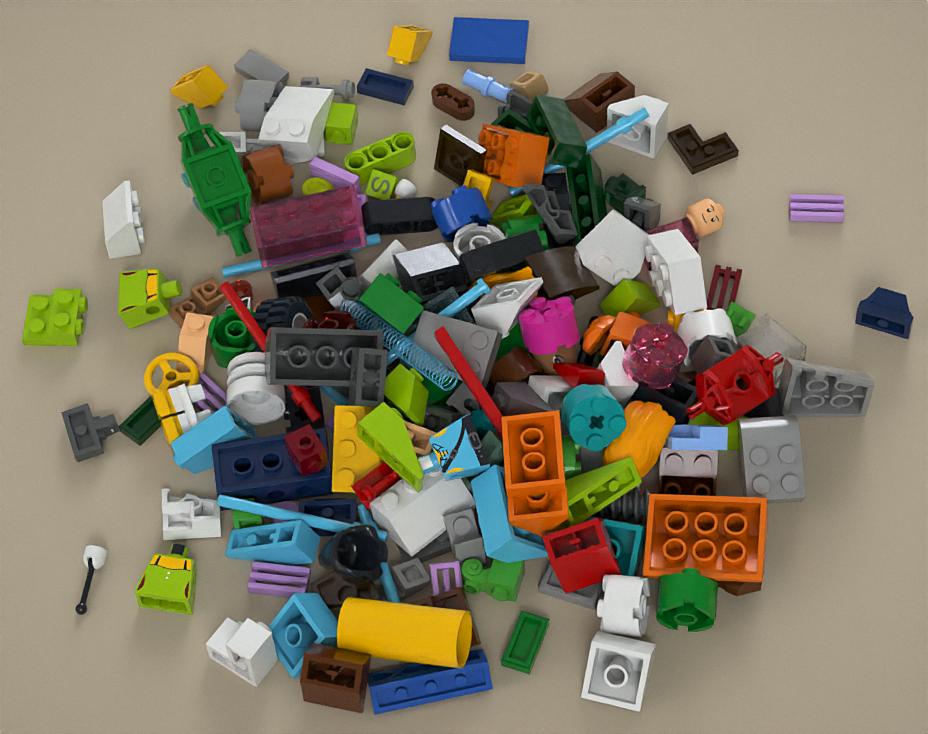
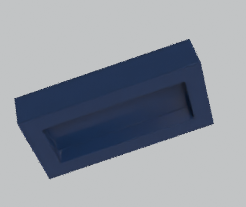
[357,68,414,106]

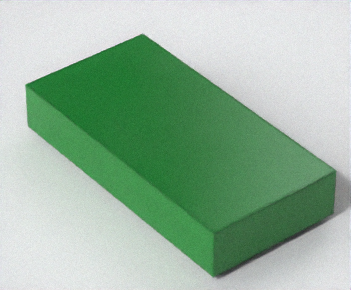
[501,611,550,674]

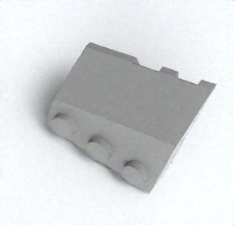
[778,357,874,417]

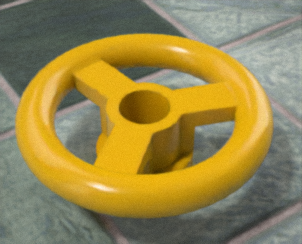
[144,352,199,395]

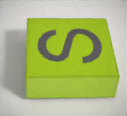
[365,169,399,200]

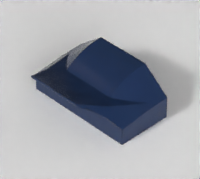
[855,287,914,339]
[299,498,357,537]

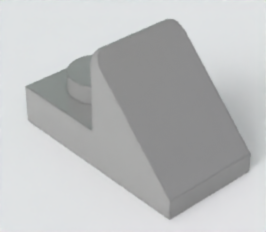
[443,508,487,572]

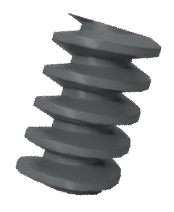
[591,487,651,524]

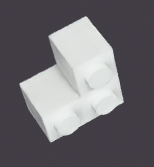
[206,617,278,687]

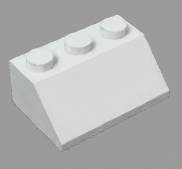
[370,466,476,557]

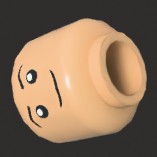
[683,198,725,238]

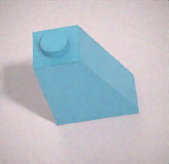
[171,406,259,474]

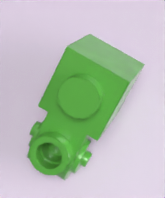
[461,559,525,602]

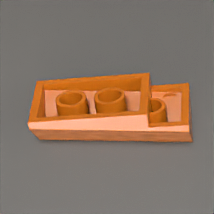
[501,410,569,536]

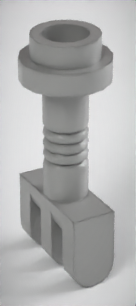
[300,77,355,100]

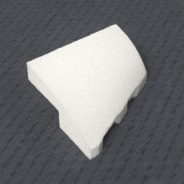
[162,488,221,540]

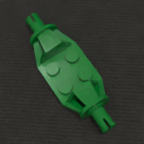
[177,103,252,257]

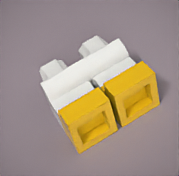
[151,384,212,446]

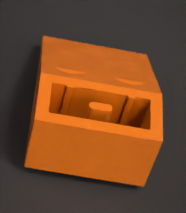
[478,123,550,188]

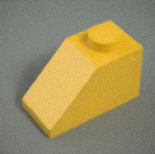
[387,25,433,65]
[169,65,228,108]

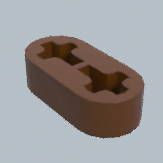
[431,83,475,121]

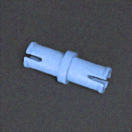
[462,69,515,104]

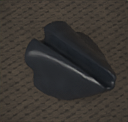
[318,525,388,582]

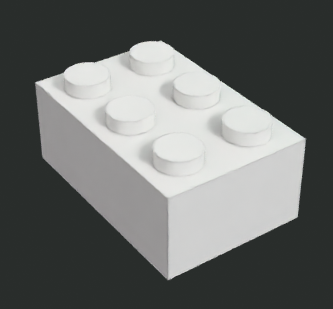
[644,229,707,315]

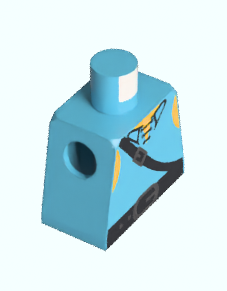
[418,414,490,481]

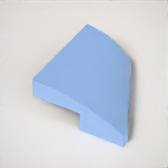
[665,424,728,450]

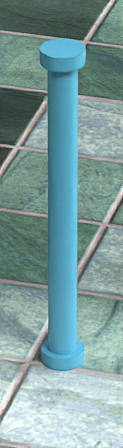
[386,278,491,370]

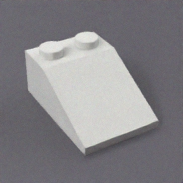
[258,86,334,158]

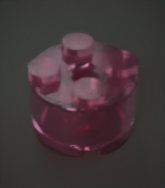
[622,322,688,389]

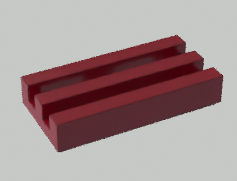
[706,265,742,311]

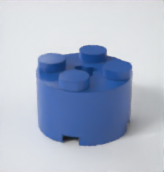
[430,185,493,242]

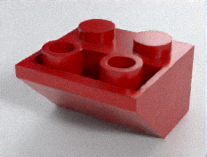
[542,518,622,594]

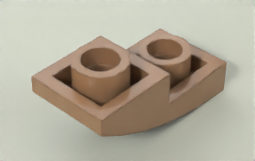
[169,277,227,329]

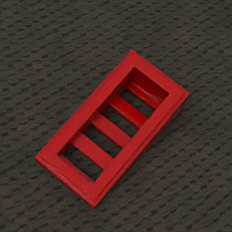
[553,362,605,388]

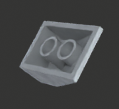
[406,310,503,388]

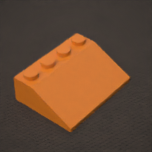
[643,494,769,583]

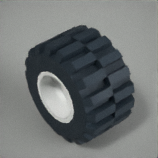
[252,296,316,353]

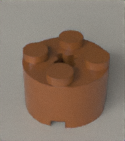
[241,144,294,205]

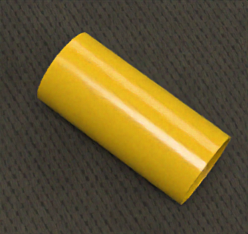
[337,597,472,668]

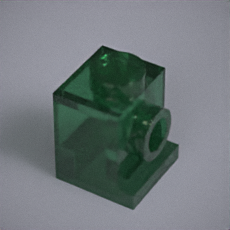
[604,173,646,216]

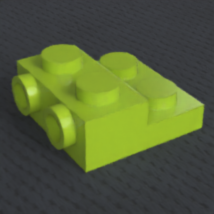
[22,289,88,346]

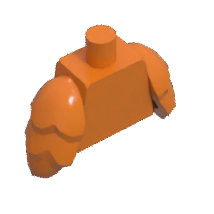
[582,312,676,376]

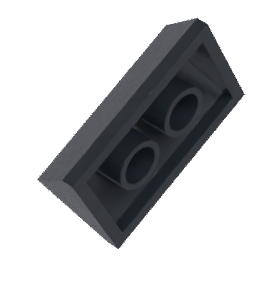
[270,252,357,298]

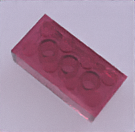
[249,185,367,268]

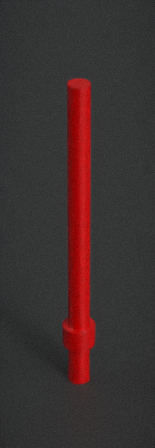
[219,281,322,423]

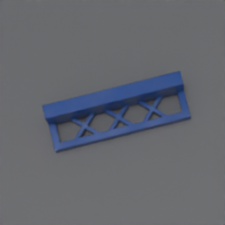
[368,649,493,715]

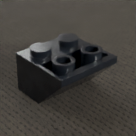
[393,242,468,304]
[632,366,698,425]

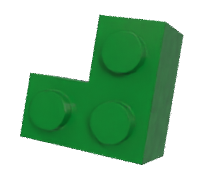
[359,273,424,334]

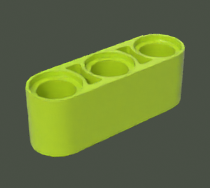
[344,132,416,186]

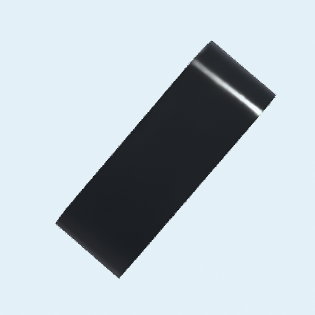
[361,197,438,235]

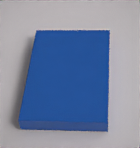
[449,17,529,64]

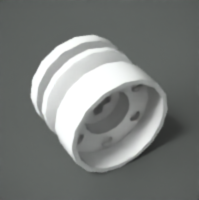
[226,352,286,425]

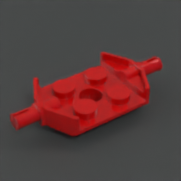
[686,345,784,425]

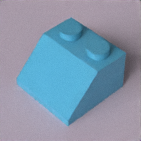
[268,593,338,678]

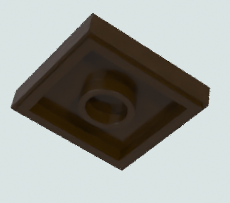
[434,125,487,186]

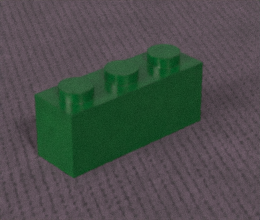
[526,95,587,168]

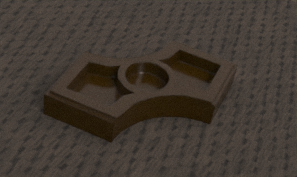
[310,571,383,609]

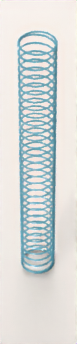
[340,300,458,391]

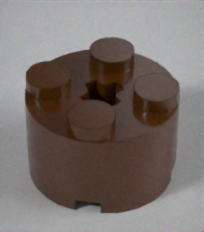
[486,347,549,395]

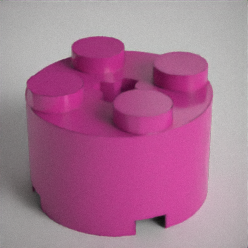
[518,297,580,354]

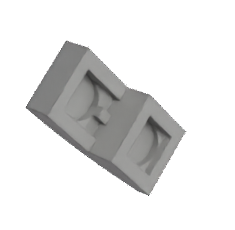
[373,558,431,602]

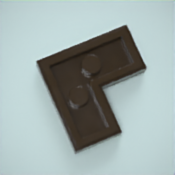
[667,124,739,175]

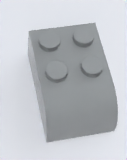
[737,415,806,504]

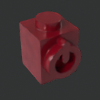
[284,424,328,477]

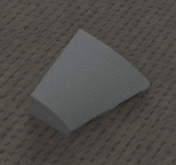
[522,184,578,244]

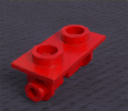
[351,462,402,510]

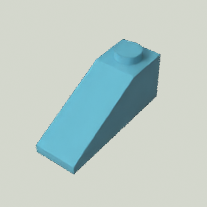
[225,520,320,566]

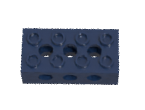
[211,428,334,511]

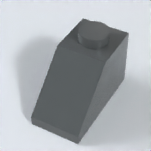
[624,196,661,235]
[491,381,553,417]

